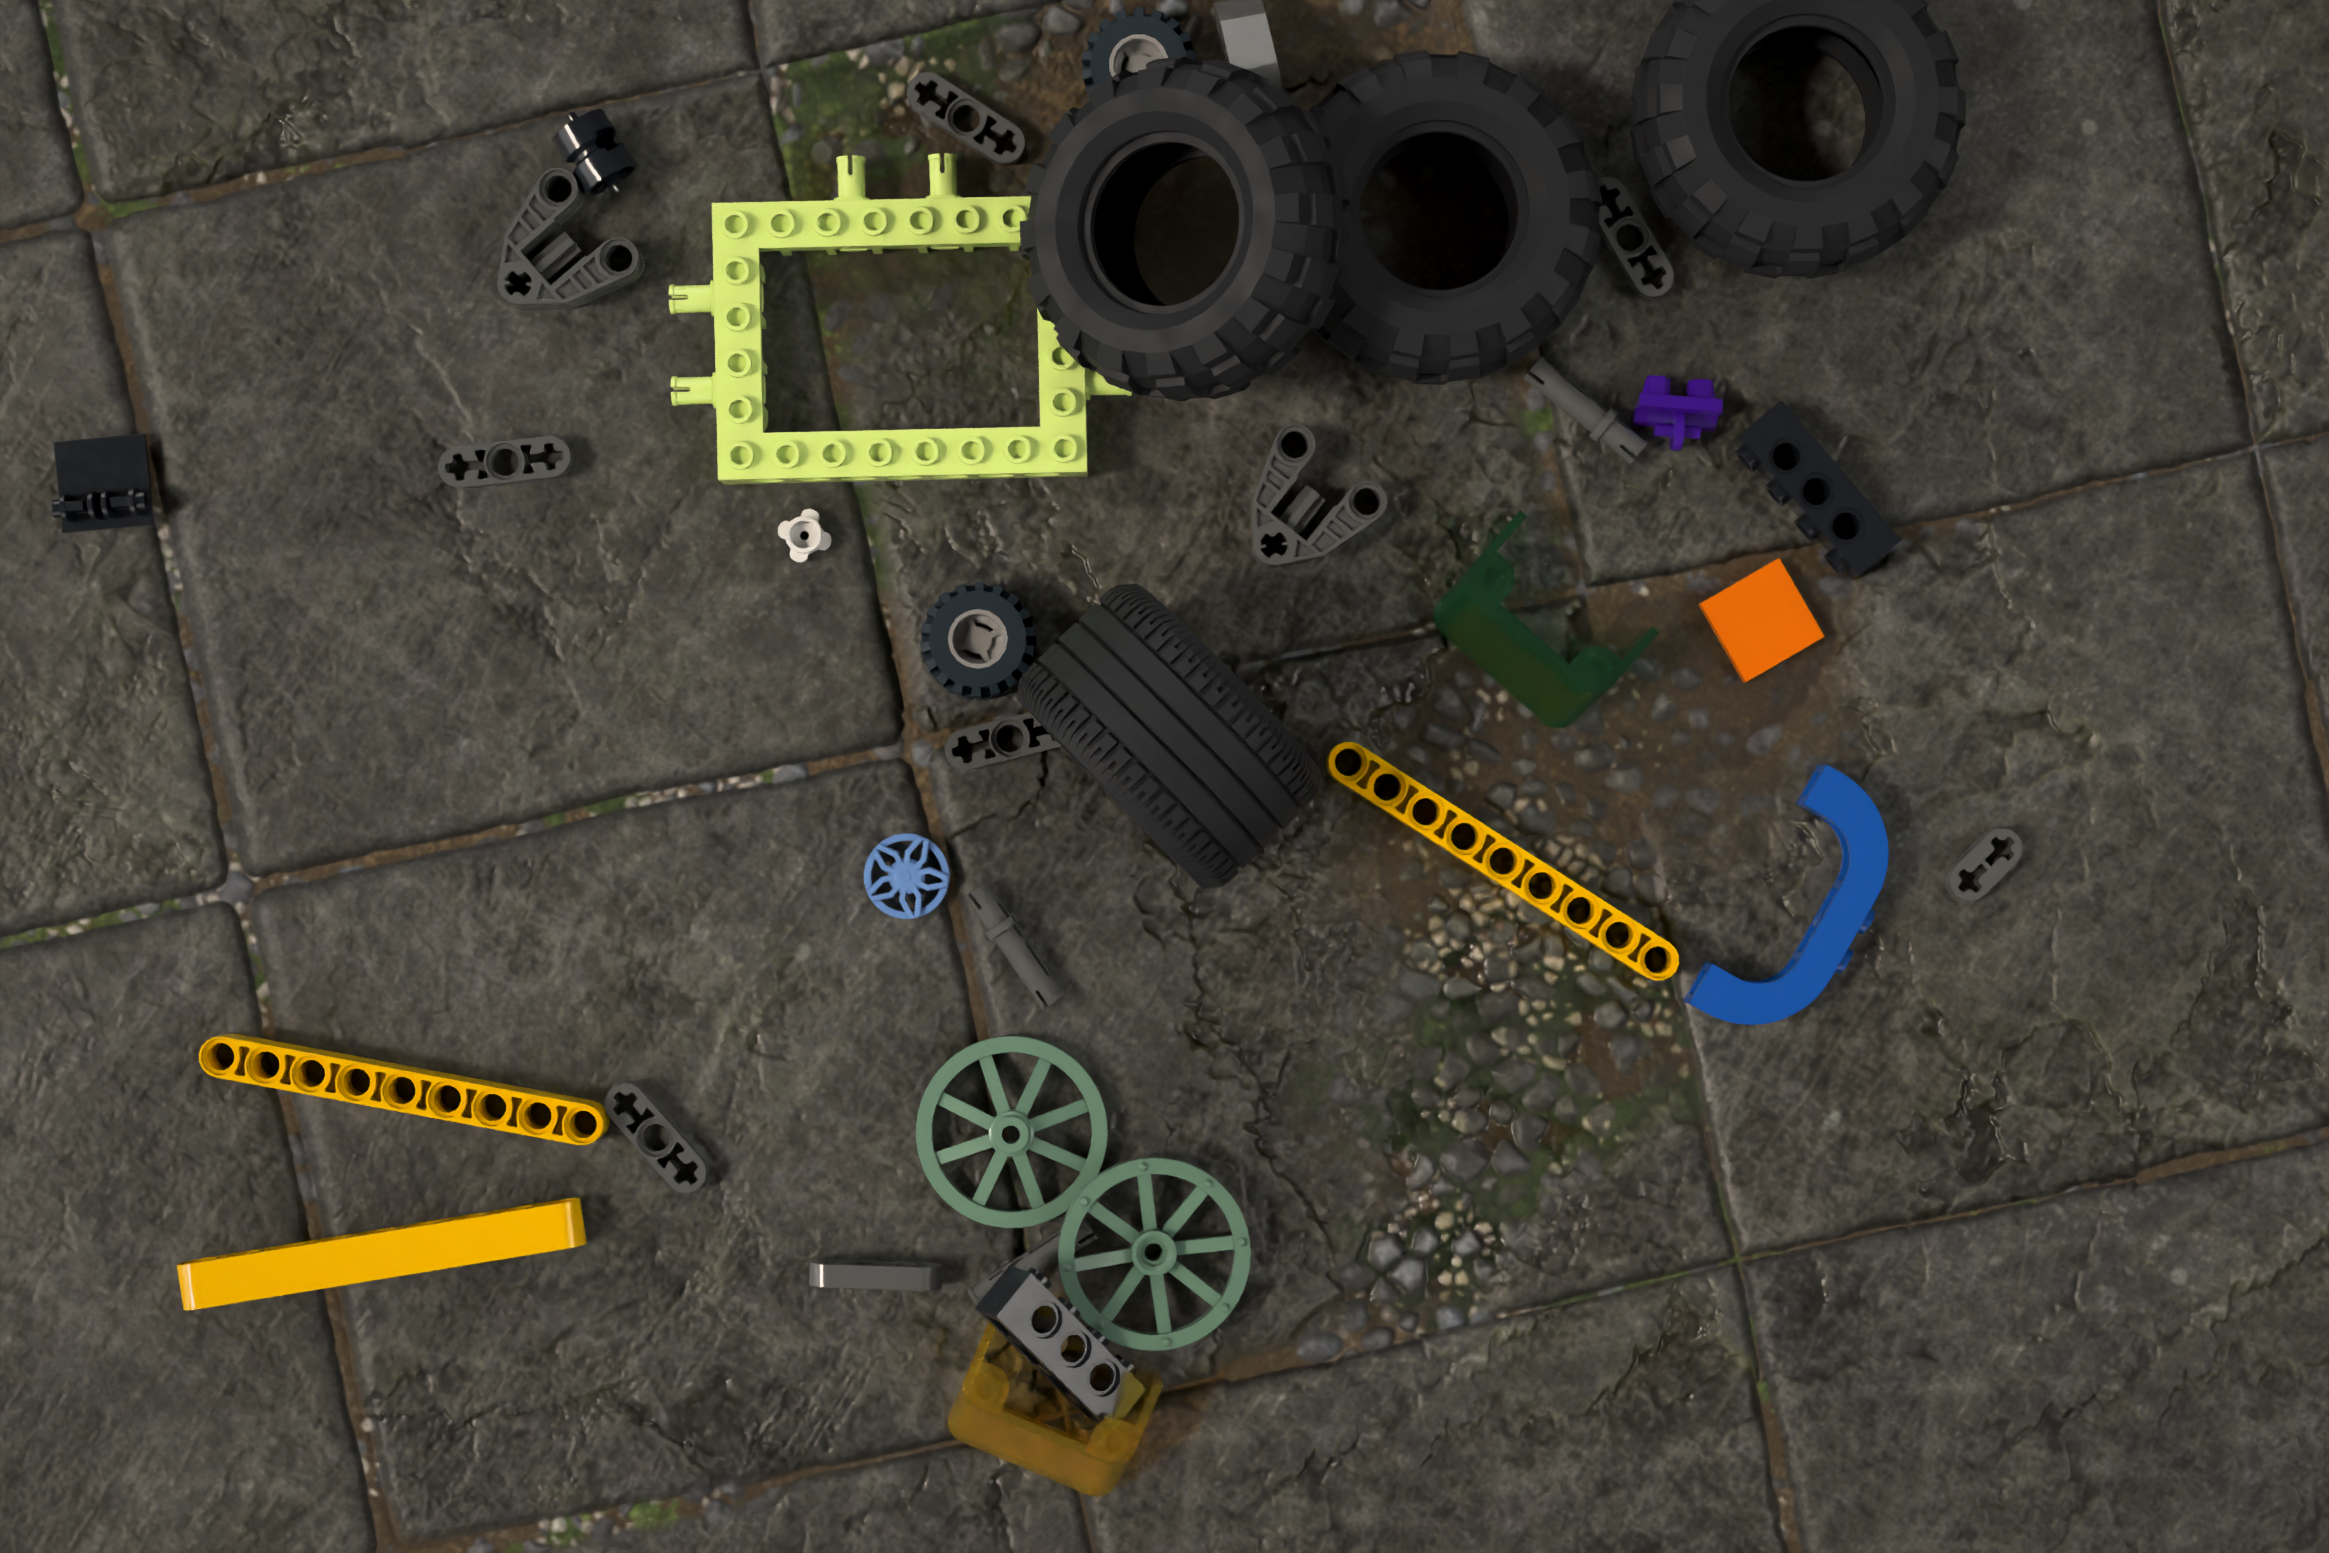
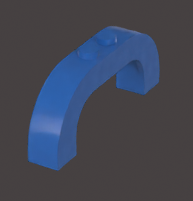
[1683,764,1889,1025]

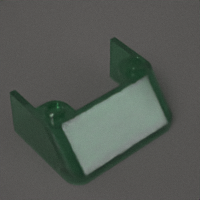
[1432,510,1659,728]

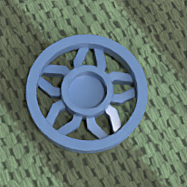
[864,833,950,919]

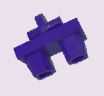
[1633,375,1723,451]

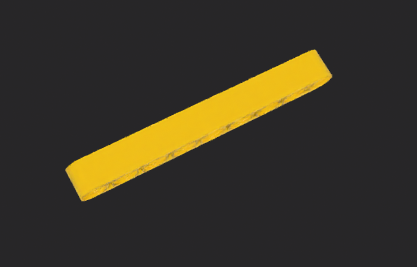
[1326,742,1679,981]
[199,1033,610,1145]
[176,1198,587,1310]

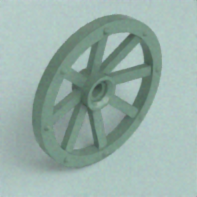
[916,1035,1108,1228]
[1058,1156,1251,1351]

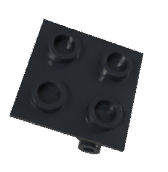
[51,434,155,533]

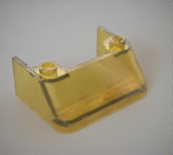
[948,1321,1163,1497]

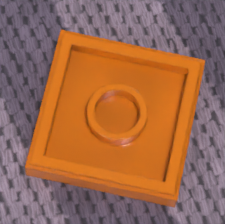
[1698,558,1825,683]

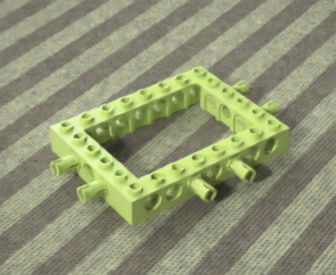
[669,153,1132,484]

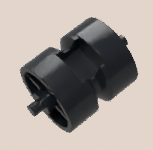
[552,109,638,197]

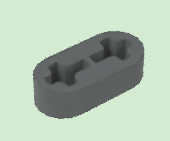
[1945,828,2023,901]

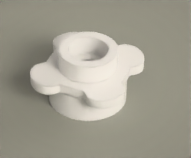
[778,509,832,562]

